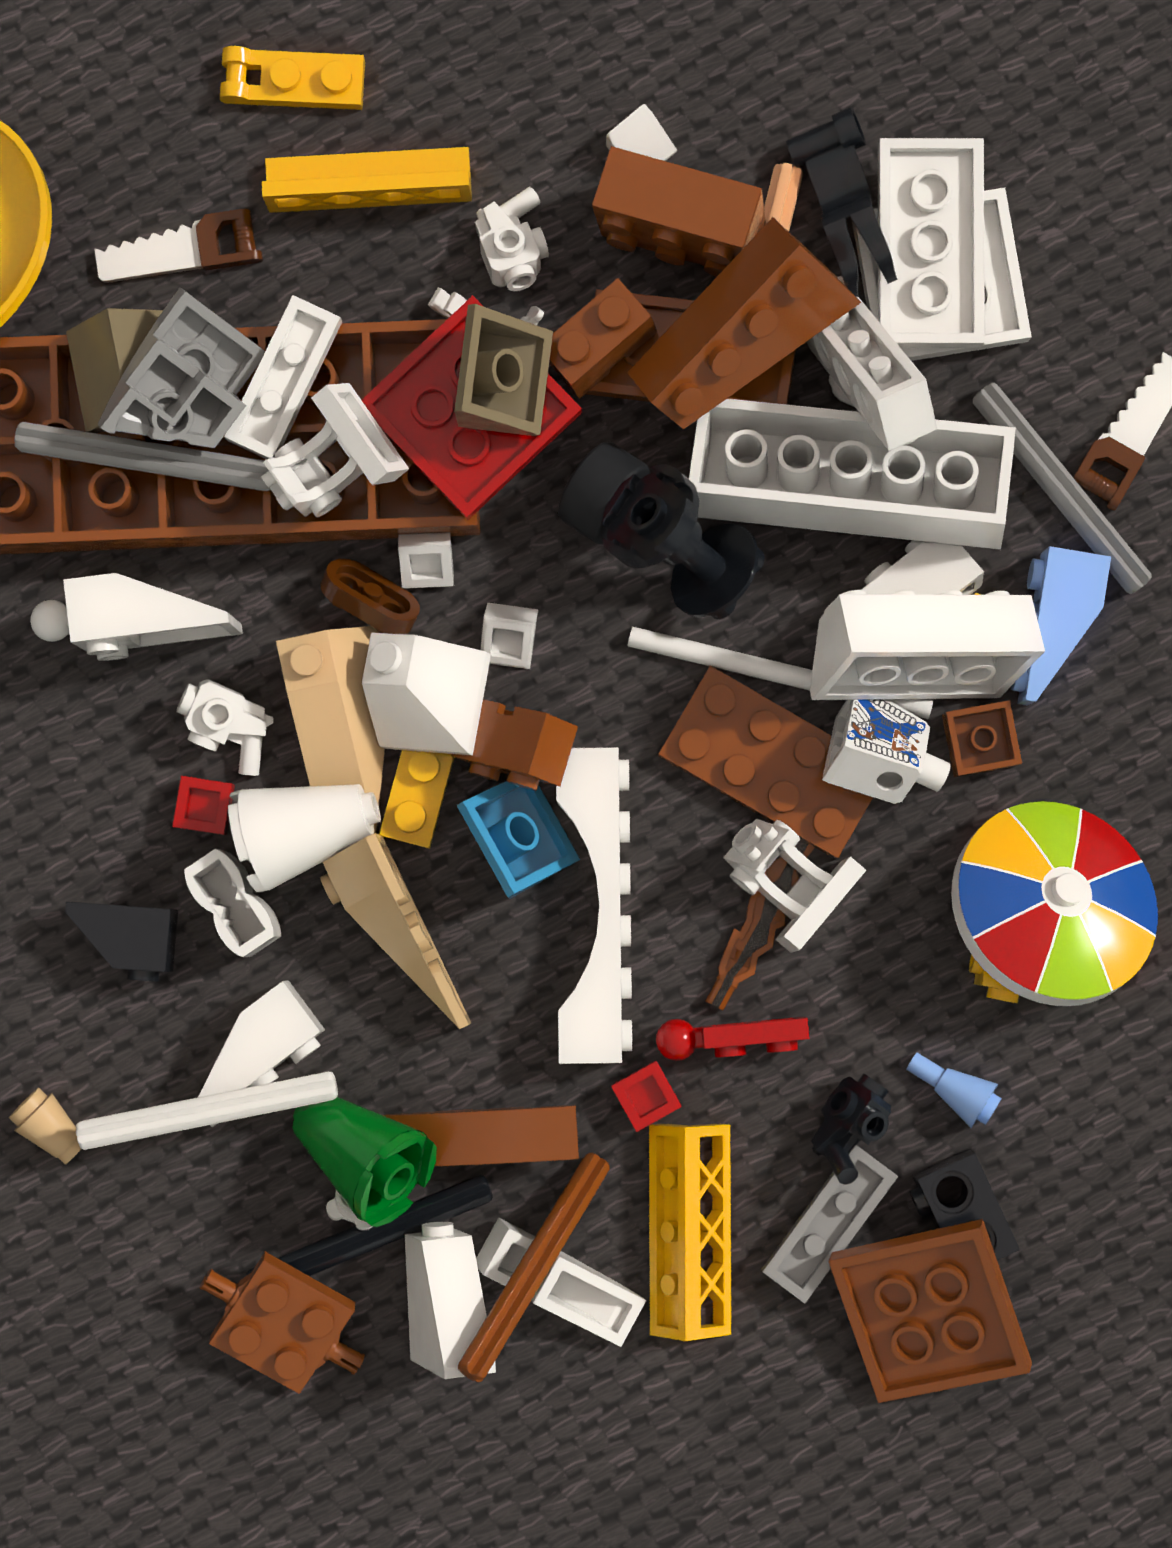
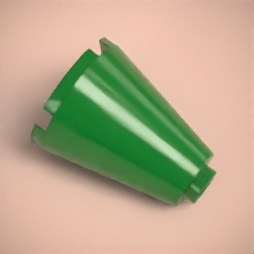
[293,1097,437,1227]

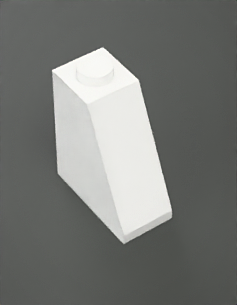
[405,1222,496,1379]

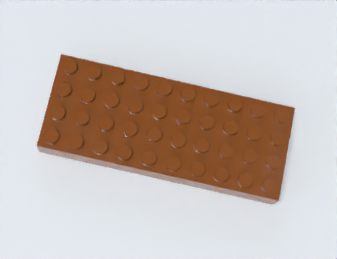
[0,319,480,554]

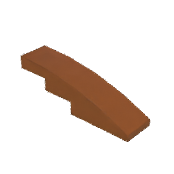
[383,1105,579,1166]

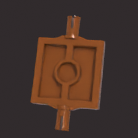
[200,1251,365,1394]

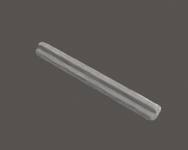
[973,383,1152,594]
[15,422,271,491]

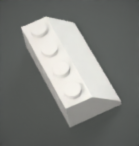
[810,590,1045,700]

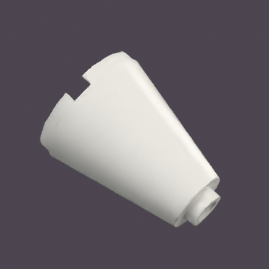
[228,784,381,892]

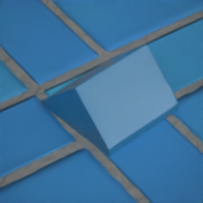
[457,781,580,899]

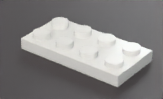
[878,138,985,348]

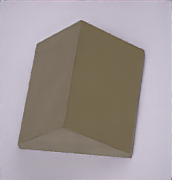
[454,304,553,436]
[66,308,163,433]

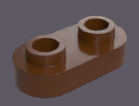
[320,559,420,634]

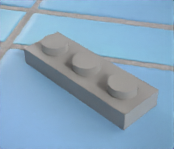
[761,1145,898,1304]

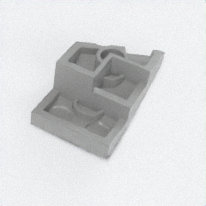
[98,287,265,448]

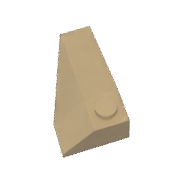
[276,626,385,833]
[320,833,471,1029]

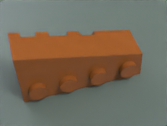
[627,217,861,429]

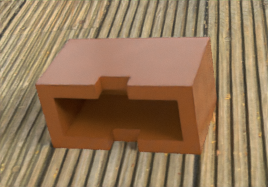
[549,278,658,399]
[451,700,578,791]

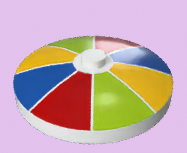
[951,801,1158,1006]

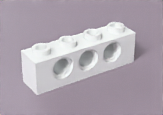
[807,276,937,451]

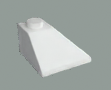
[362,633,491,756]

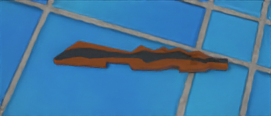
[705,839,815,1011]

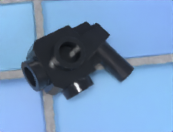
[811,1073,891,1185]

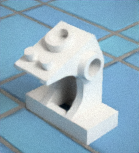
[261,383,409,517]
[723,819,866,953]

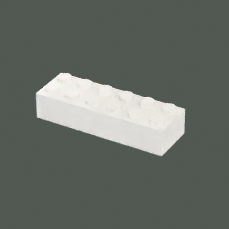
[689,399,1016,550]

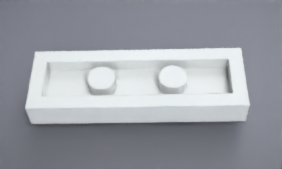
[224,295,342,459]

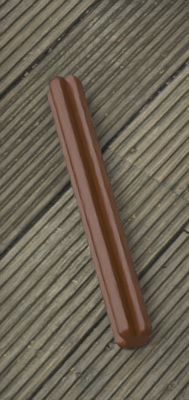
[458,1153,610,1383]

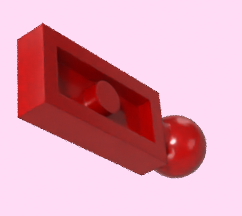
[656,1017,810,1061]

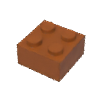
[942,700,1022,778]

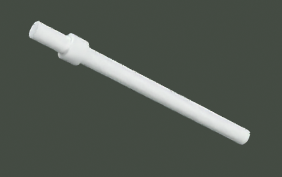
[628,626,933,719]

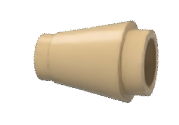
[9,1087,81,1164]

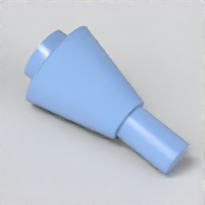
[906,1052,1002,1128]

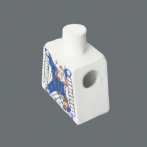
[822,699,950,804]

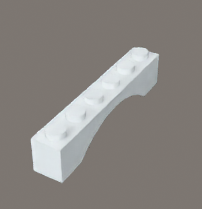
[556,747,632,1064]

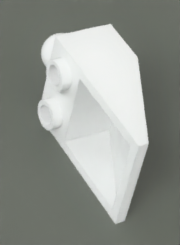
[30,573,243,661]

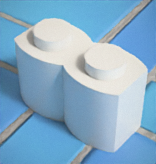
[184,849,281,957]

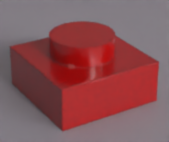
[172,776,235,836]
[611,1060,682,1132]

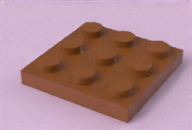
[828,1219,1032,1403]

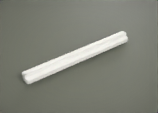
[76,1071,338,1150]

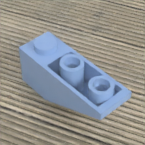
[1011,546,1111,706]

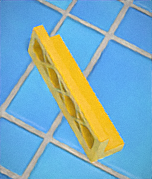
[262,147,472,213]
[649,1124,731,1341]

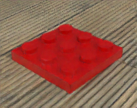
[362,295,582,520]

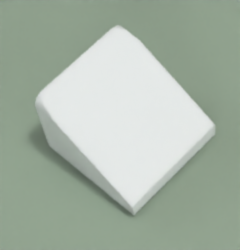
[606,104,677,161]
[480,603,538,669]

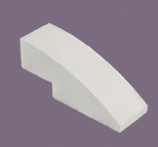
[476,1218,646,1347]

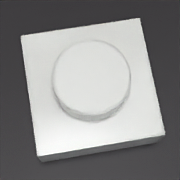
[398,532,454,588]

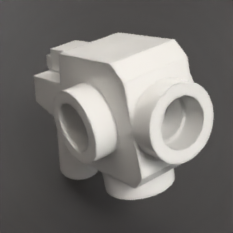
[475,187,549,291]
[176,679,273,776]

